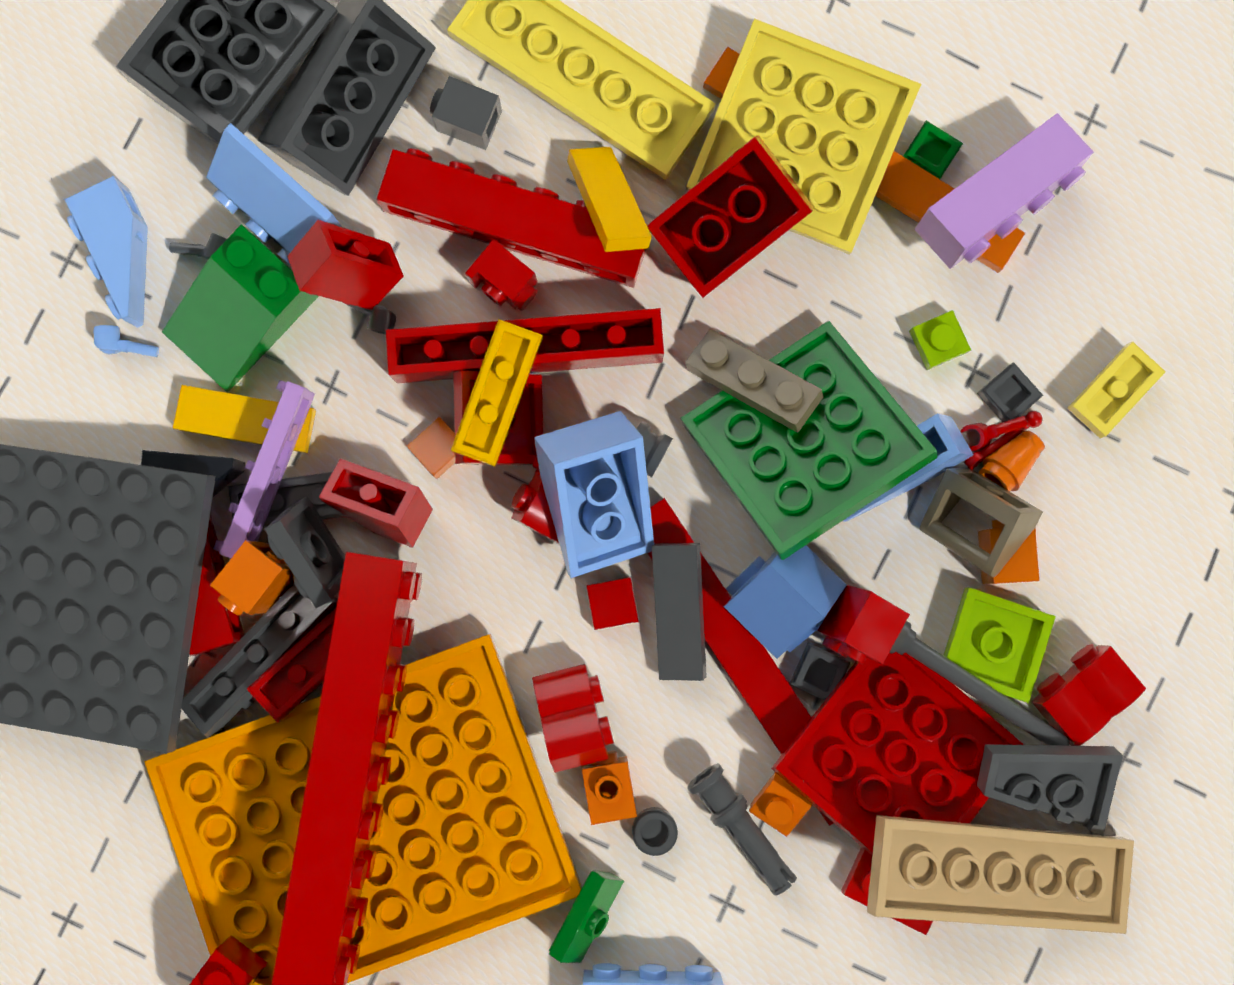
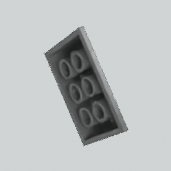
[116,0,338,145]

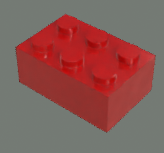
[647,135,814,298]

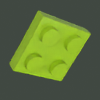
[943,587,1056,703]

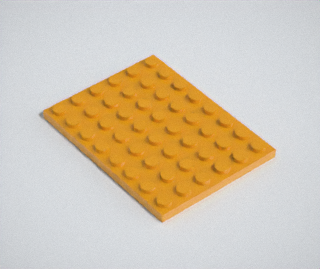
[144,634,582,985]

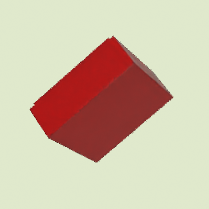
[586,577,639,630]

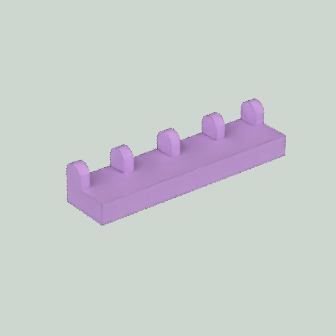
[213,380,315,558]

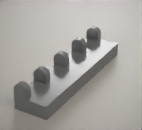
[181,583,338,737]

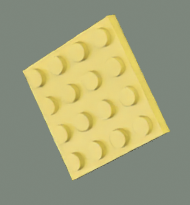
[686,18,921,255]

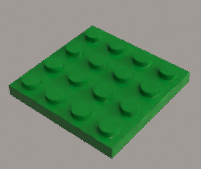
[680,321,937,560]

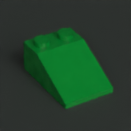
[162,224,319,392]

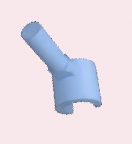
[93,325,159,358]

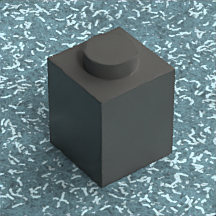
[430,76,502,150]

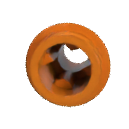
[979,431,1045,492]

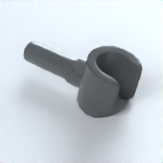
[169,233,227,260]
[346,304,396,335]

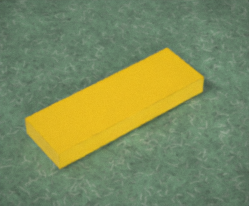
[567,147,652,252]
[451,319,543,467]
[173,385,316,454]

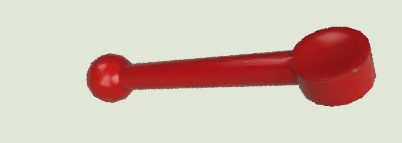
[964,411,1043,470]

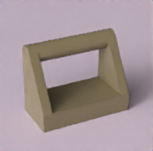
[920,468,1043,577]

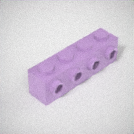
[914,113,1094,269]

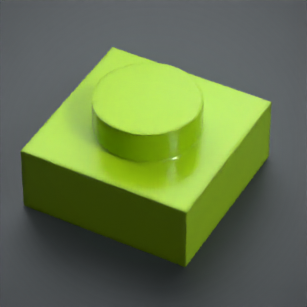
[909,310,971,370]

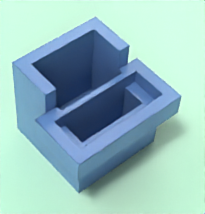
[724,545,846,659]

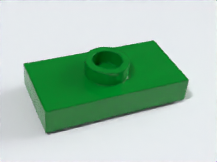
[549,870,624,963]

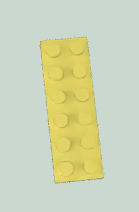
[447,0,716,180]

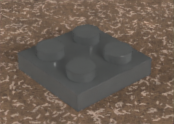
[264,496,345,609]

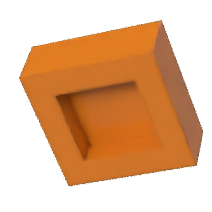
[749,772,812,837]

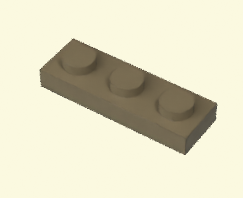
[685,329,823,433]

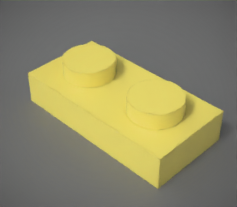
[1067,341,1166,438]

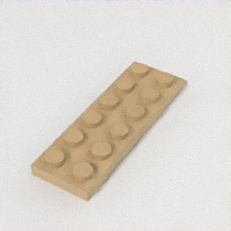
[867,815,1134,934]

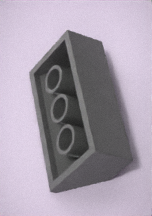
[257,0,436,196]

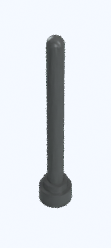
[889,621,1070,746]

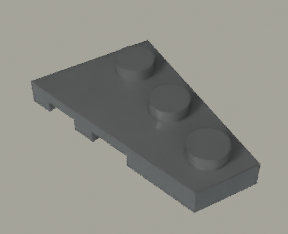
[977,744,1123,836]

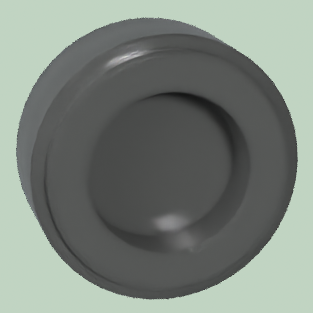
[632,807,678,856]

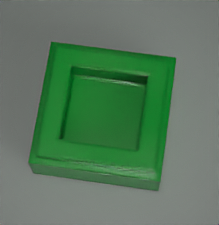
[903,120,963,179]

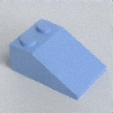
[534,411,654,578]

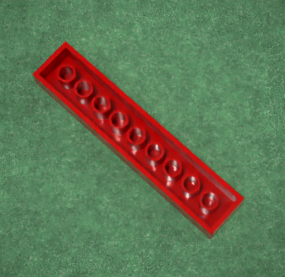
[272,552,422,985]

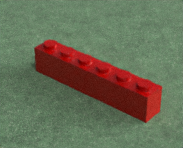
[376,148,646,288]
[386,308,664,383]

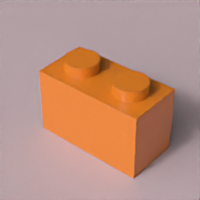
[210,540,294,616]

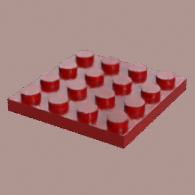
[771,652,1024,856]

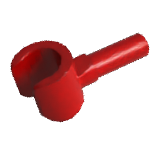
[960,415,1028,451]

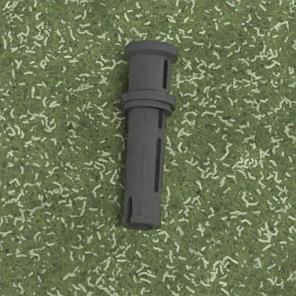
[687,763,797,896]

